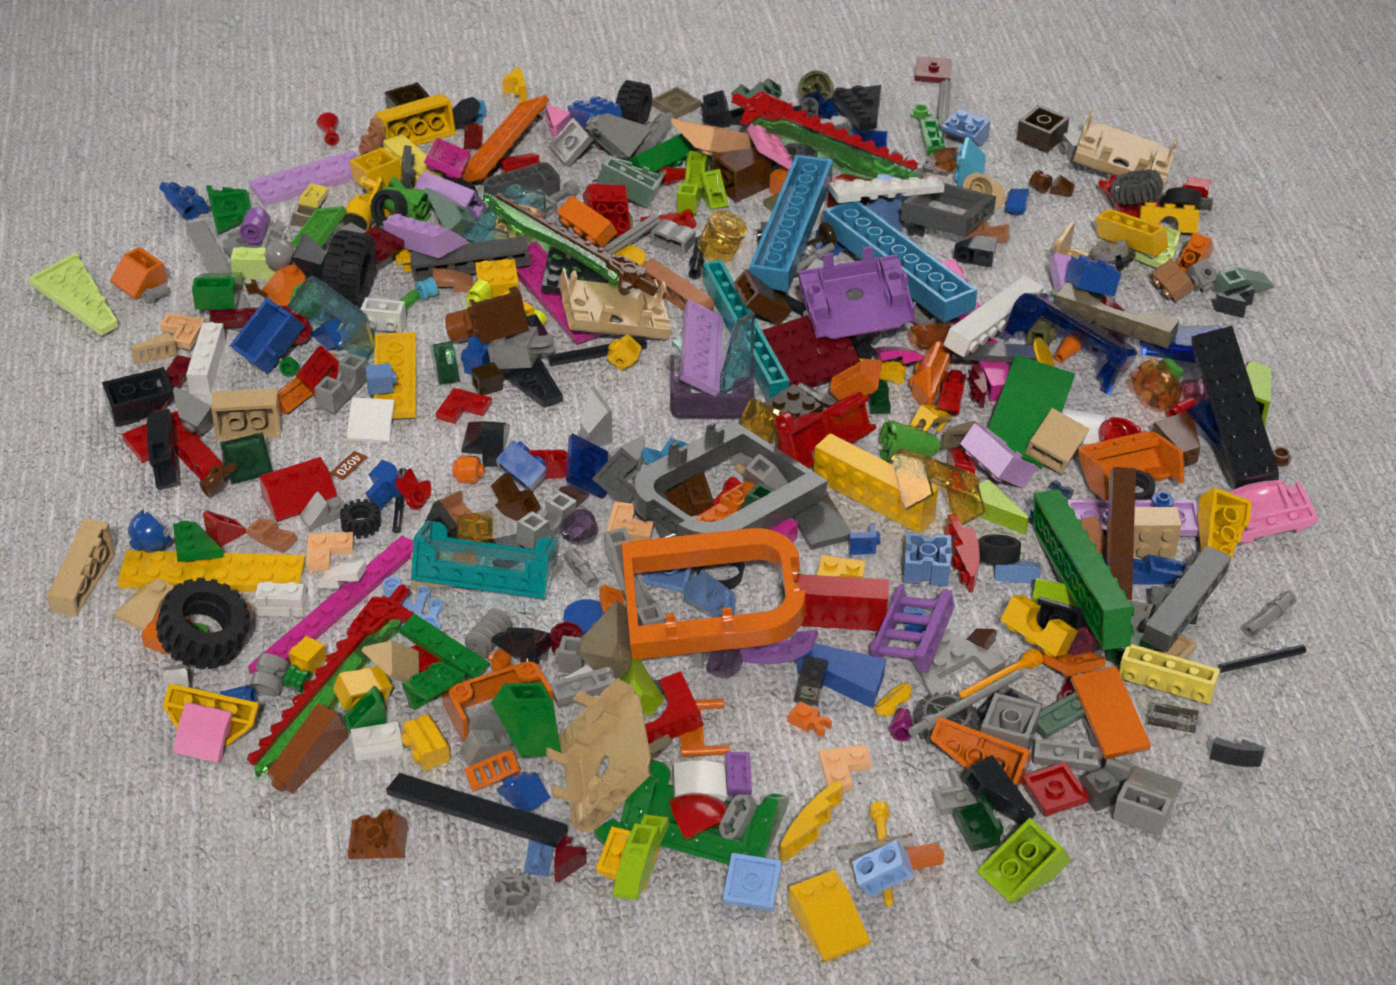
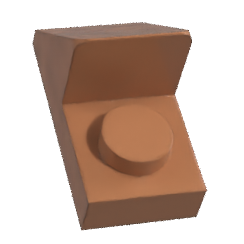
[432,490,475,529]

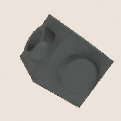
[1083,768,1120,812]

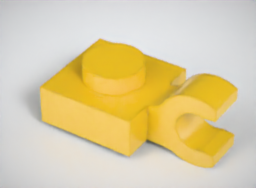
[394,248,413,272]

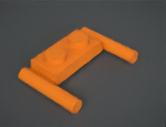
[679,699,730,757]

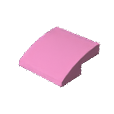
[173,702,233,763]

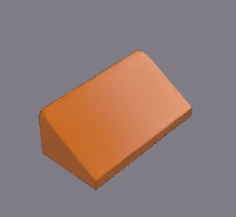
[905,843,944,870]

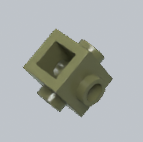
[1026,317,1057,347]

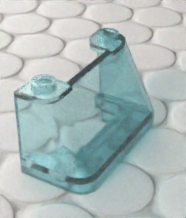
[287,277,375,361]

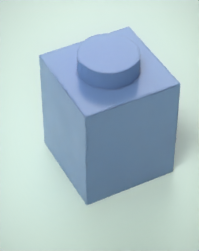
[365,363,397,395]

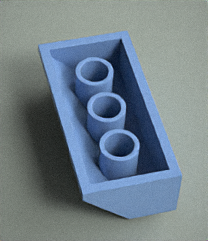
[866,174,911,233]

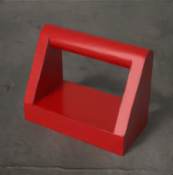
[498,153,540,173]

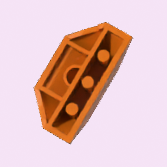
[909,341,952,406]

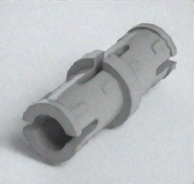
[564,548,599,588]

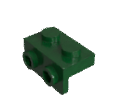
[953,793,1003,852]

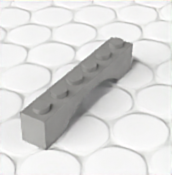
[604,527,665,626]

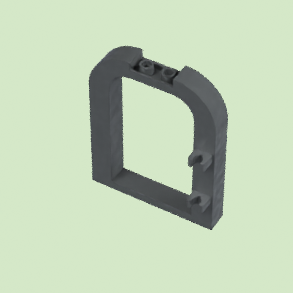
[633,421,828,536]

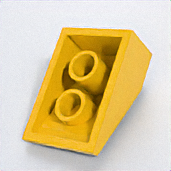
[788,869,870,963]

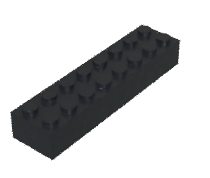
[1191,326,1279,489]

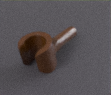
[245,279,268,298]

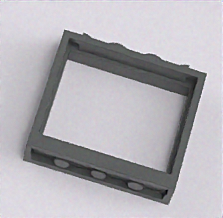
[900,183,996,237]

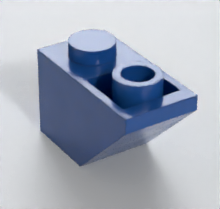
[496,772,550,812]

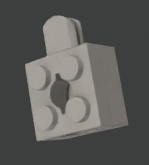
[487,326,555,369]

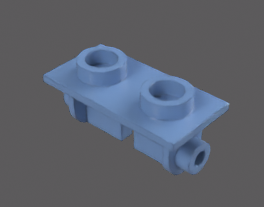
[524,840,554,876]

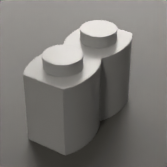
[650,219,696,255]

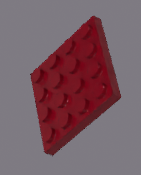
[762,315,861,390]

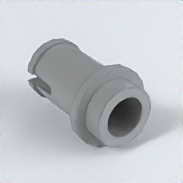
[142,283,169,303]

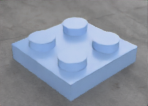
[722,853,782,912]

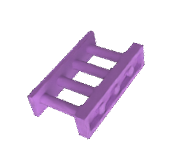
[870,584,955,673]

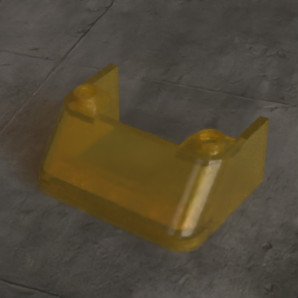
[892,449,986,525]

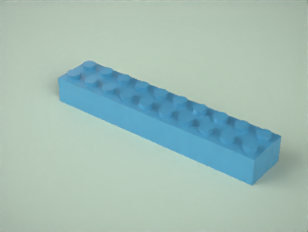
[749,155,833,291]
[824,201,977,322]

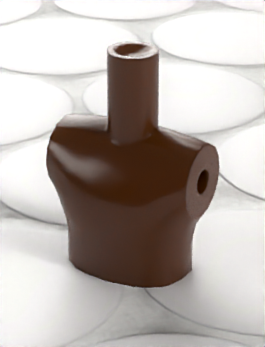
[199,462,237,498]

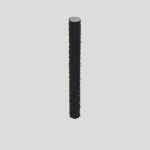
[392,468,407,533]
[1218,644,1306,673]

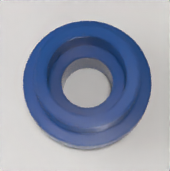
[1152,492,1174,507]

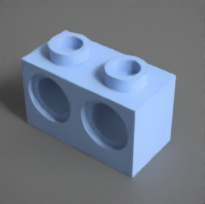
[852,840,914,897]

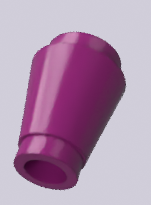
[890,708,913,742]

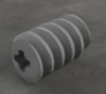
[465,609,512,658]

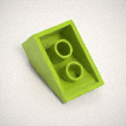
[976,818,1072,904]

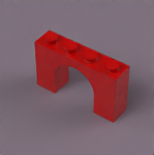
[645,671,704,745]

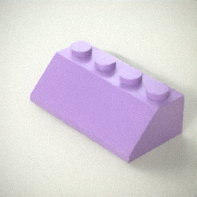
[383,214,467,258]

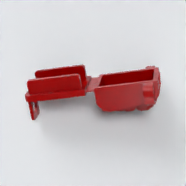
[775,392,877,468]

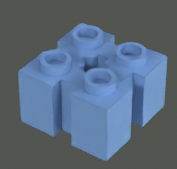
[903,532,951,586]

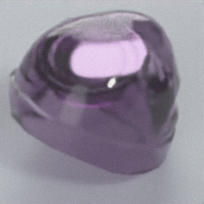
[560,509,598,545]
[706,649,743,678]

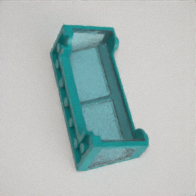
[411,521,558,599]

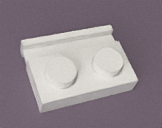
[350,722,404,761]

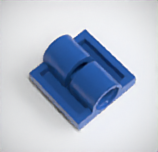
[159,182,210,220]

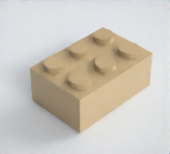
[211,388,281,441]
[1105,507,1181,558]

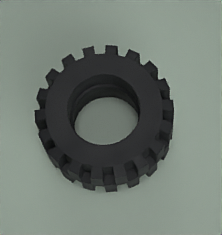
[615,80,652,125]

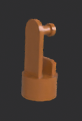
[445,309,475,343]

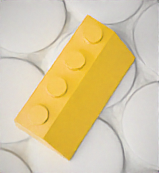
[375,93,456,146]

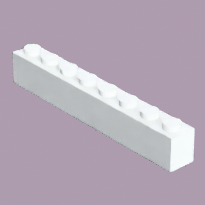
[943,275,1044,357]

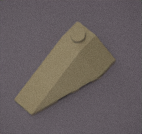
[576,600,632,678]

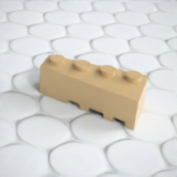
[47,518,115,617]

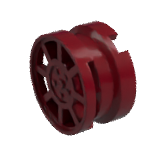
[550,622,583,654]

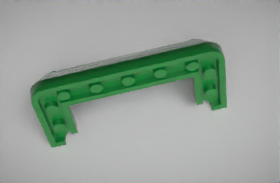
[620,759,790,865]

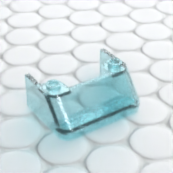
[461,184,546,243]

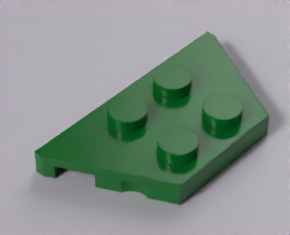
[206,185,251,234]

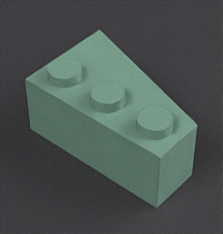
[596,156,666,208]

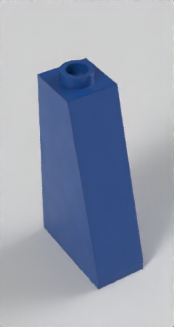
[794,643,886,708]

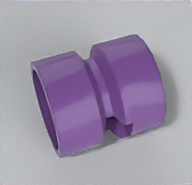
[239,207,270,244]

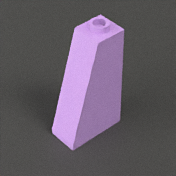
[415,171,486,221]

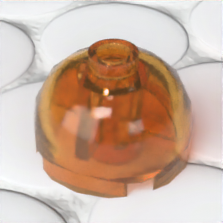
[910,322,951,351]

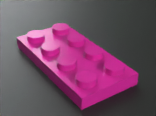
[424,137,471,178]

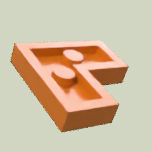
[1041,651,1106,676]

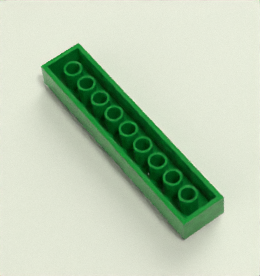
[1033,489,1134,650]

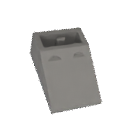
[1113,766,1183,836]

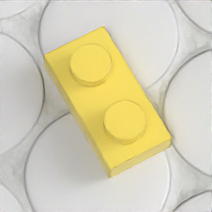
[299,183,329,208]

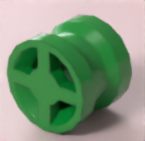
[283,664,311,693]

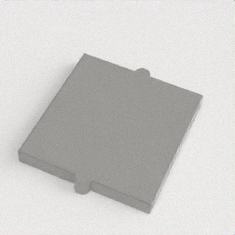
[798,382,836,405]

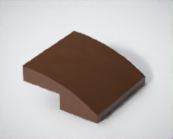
[664,472,714,516]

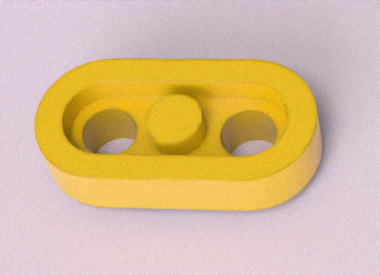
[873,681,913,717]

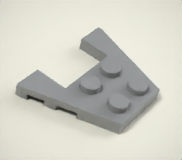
[908,629,1006,696]

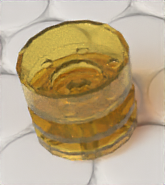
[698,210,747,262]

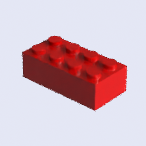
[796,574,889,631]

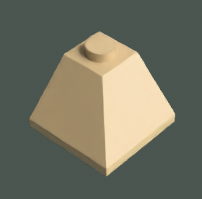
[113,578,174,631]

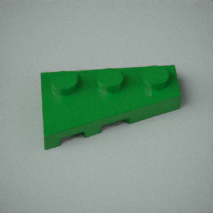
[173,521,223,562]

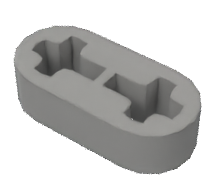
[719,794,756,839]

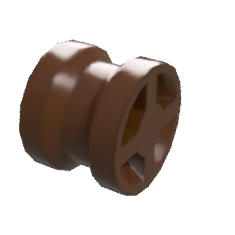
[1029,170,1053,193]

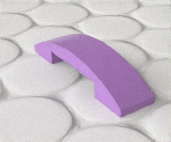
[727,630,818,664]

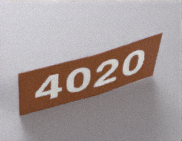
[330,451,367,480]

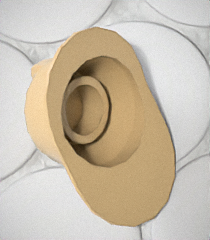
[963,173,1005,210]

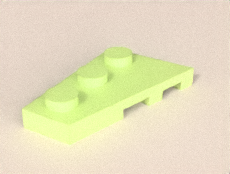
[1135,225,1181,268]

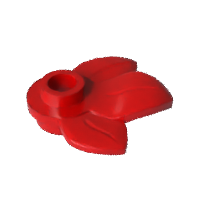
[396,468,431,510]

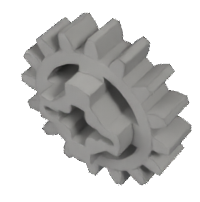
[484,869,540,921]

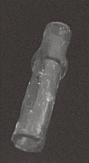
[838,833,915,863]

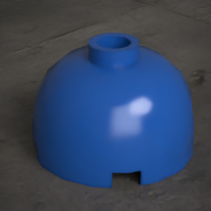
[128,509,172,553]

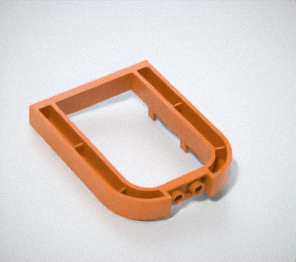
[621,528,806,660]

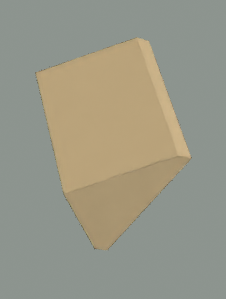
[361,640,419,682]

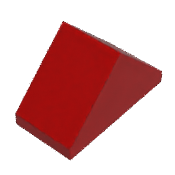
[203,510,246,547]

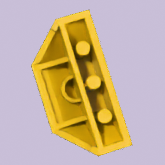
[163,683,260,747]

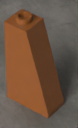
[267,703,349,794]

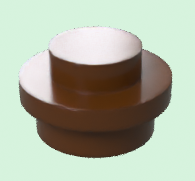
[1273,447,1292,466]

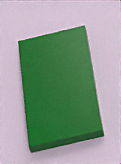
[988,355,1075,469]

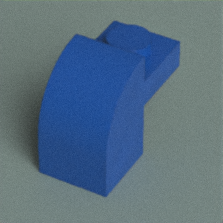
[365,460,402,510]

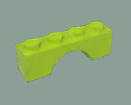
[677,151,709,214]

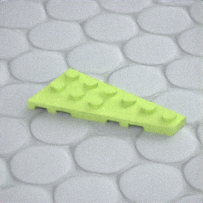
[28,252,118,336]

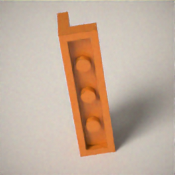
[277,353,339,415]

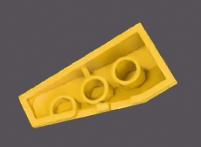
[1198,487,1252,559]

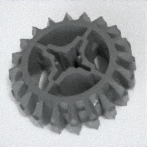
[1111,169,1163,205]
[913,691,979,748]

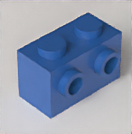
[461,335,491,374]

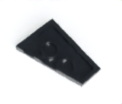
[502,358,563,407]

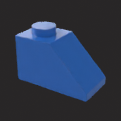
[311,316,352,350]

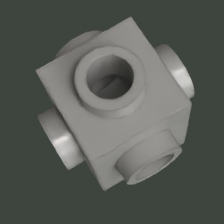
[1184,258,1217,292]

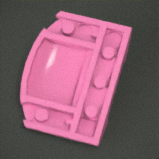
[1228,480,1318,543]

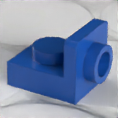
[848,523,880,555]

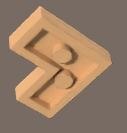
[160,313,206,350]
[606,502,654,541]
[306,532,354,571]
[819,745,872,791]

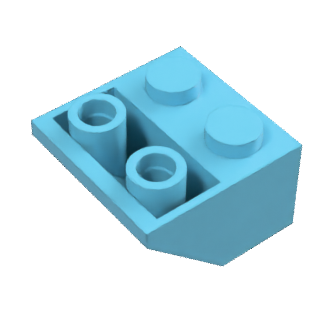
[955,137,986,188]

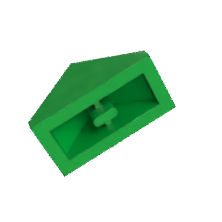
[343,686,386,734]

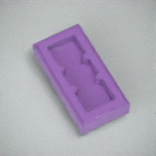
[725,752,752,796]

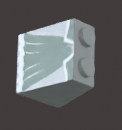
[584,114,651,158]

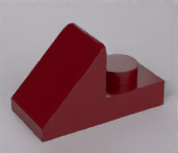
[554,832,587,882]

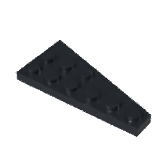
[831,85,881,131]

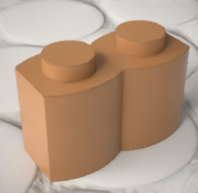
[1151,259,1195,302]

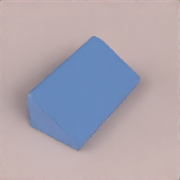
[994,561,1041,584]

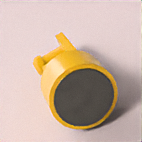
[342,176,383,231]

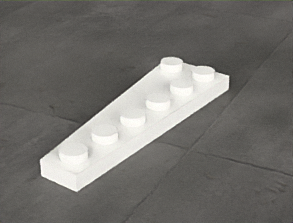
[828,176,944,203]

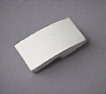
[317,561,366,590]

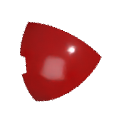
[669,793,728,841]

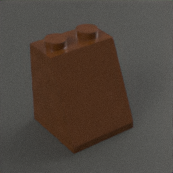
[713,148,772,203]

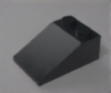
[102,367,174,427]

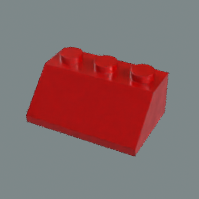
[259,457,337,522]

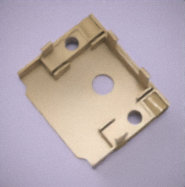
[1073,110,1177,191]
[559,269,672,340]
[546,678,651,832]

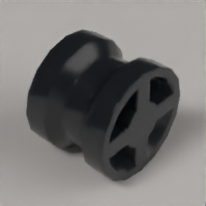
[909,223,925,236]

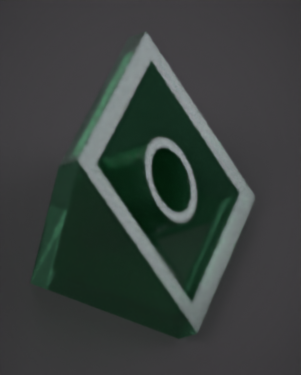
[220,432,273,485]

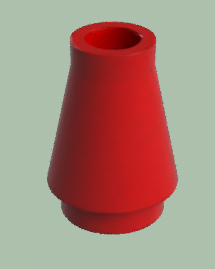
[659,167,686,185]

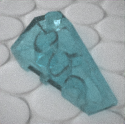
[720,312,755,396]

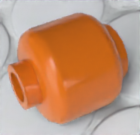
[452,455,485,484]

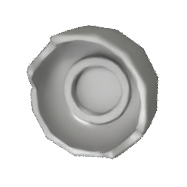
[264,238,295,270]
[913,302,939,327]

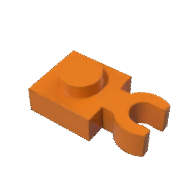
[787,701,832,737]

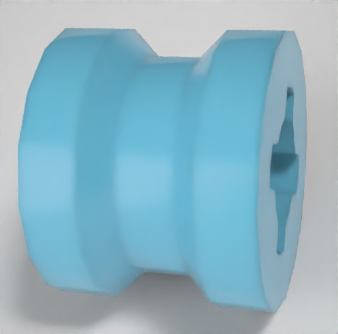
[415,277,438,301]

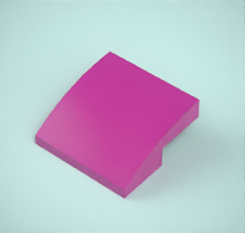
[874,346,923,364]

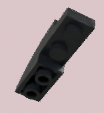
[147,409,180,490]

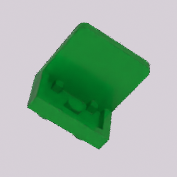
[402,662,465,710]

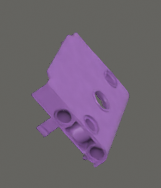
[798,246,915,339]

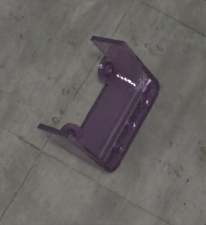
[670,355,754,419]

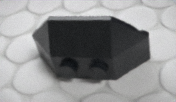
[491,627,551,664]

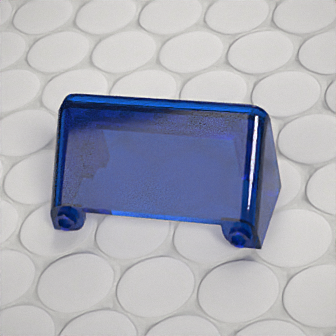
[1004,291,1137,395]

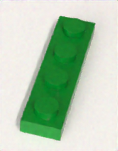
[400,613,490,680]

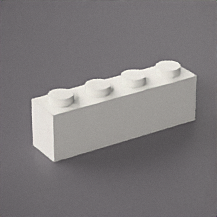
[186,322,226,395]

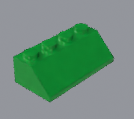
[627,133,700,172]

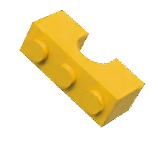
[1139,202,1200,233]
[1000,595,1078,657]

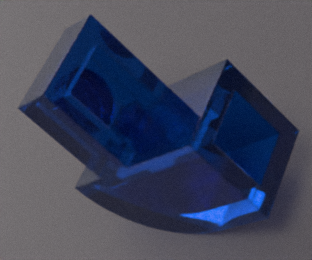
[801,90,839,119]
[851,129,887,148]

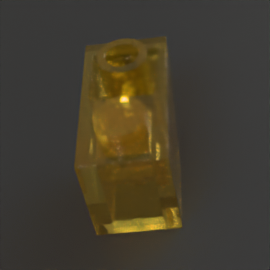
[457,510,493,542]

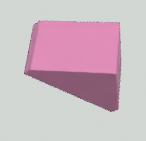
[545,105,571,140]

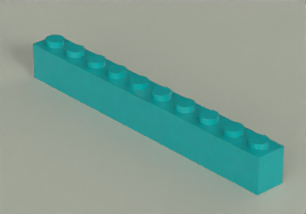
[703,259,790,400]

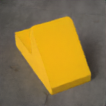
[502,67,527,102]

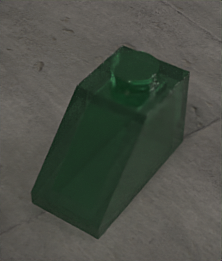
[430,341,460,385]

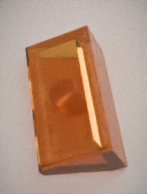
[934,147,958,172]

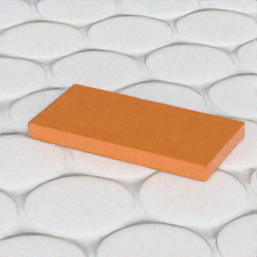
[1071,666,1151,760]

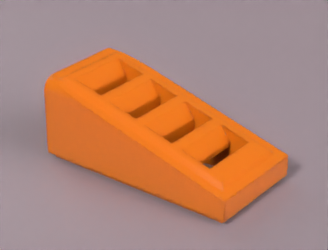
[464,749,520,792]

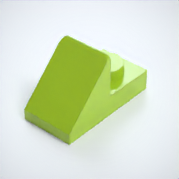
[700,169,729,210]

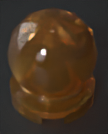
[1130,358,1183,411]

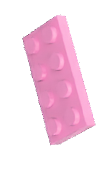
[747,124,793,170]

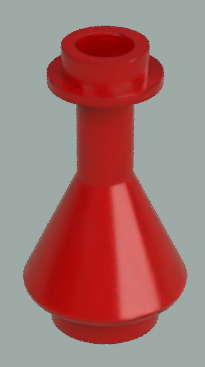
[317,112,339,145]

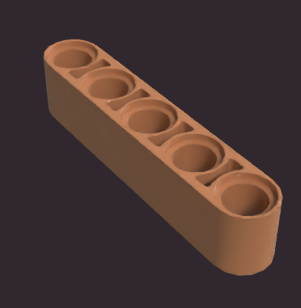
[639,259,715,311]

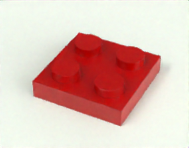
[1021,762,1089,817]

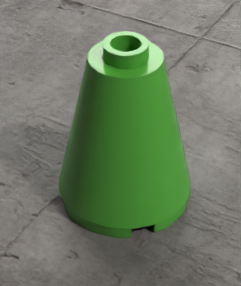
[381,187,433,222]
[879,420,940,463]

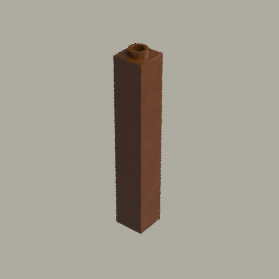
[1106,467,1136,600]

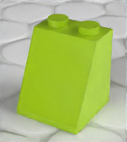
[1246,360,1271,426]

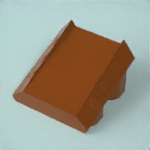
[347,809,409,859]

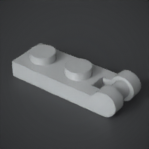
[549,667,616,706]
[1033,739,1103,773]

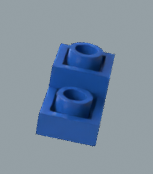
[1006,189,1030,215]

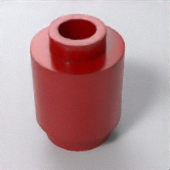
[1167,397,1200,418]

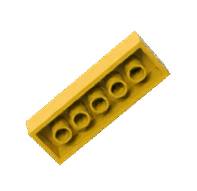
[814,433,938,533]

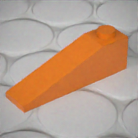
[930,717,1032,787]

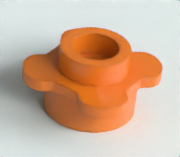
[487,650,513,671]

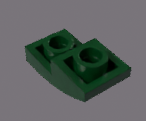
[867,379,891,414]

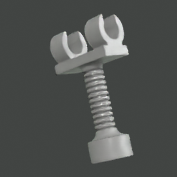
[529,180,579,217]

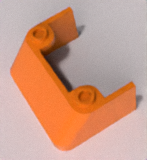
[1079,432,1184,501]
[442,661,553,744]

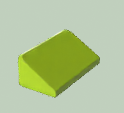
[1032,578,1078,607]

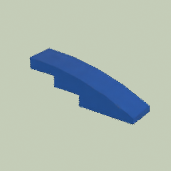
[1104,554,1189,585]

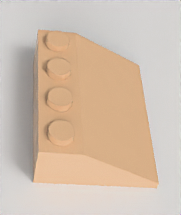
[671,118,756,155]

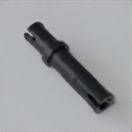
[689,235,707,279]

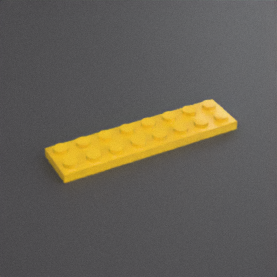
[117,550,306,592]

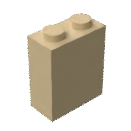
[1025,408,1089,474]

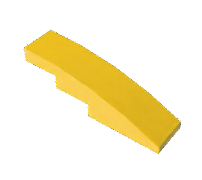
[779,780,843,864]

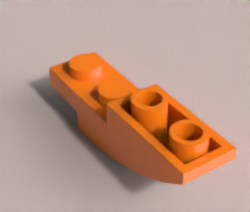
[695,481,755,522]

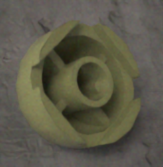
[797,70,834,107]

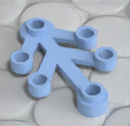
[383,577,443,633]

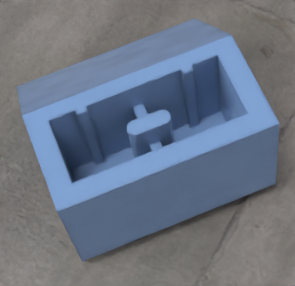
[941,109,991,147]

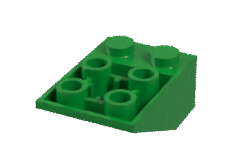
[192,272,243,310]
[491,682,561,758]

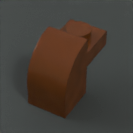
[491,473,541,521]

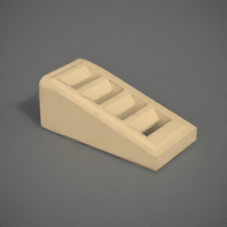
[130,332,177,365]

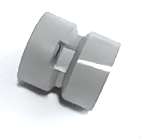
[249,653,289,696]

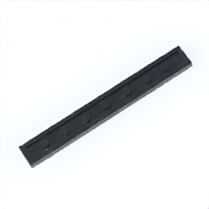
[386,773,568,848]

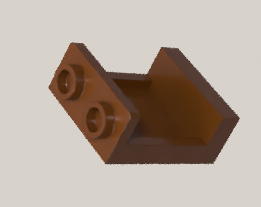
[467,286,529,344]

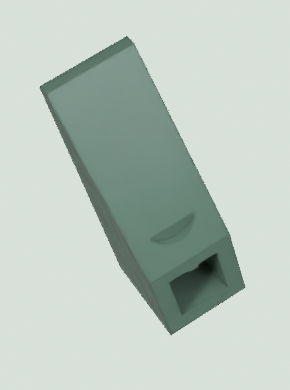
[425,187,474,236]
[1214,267,1274,293]

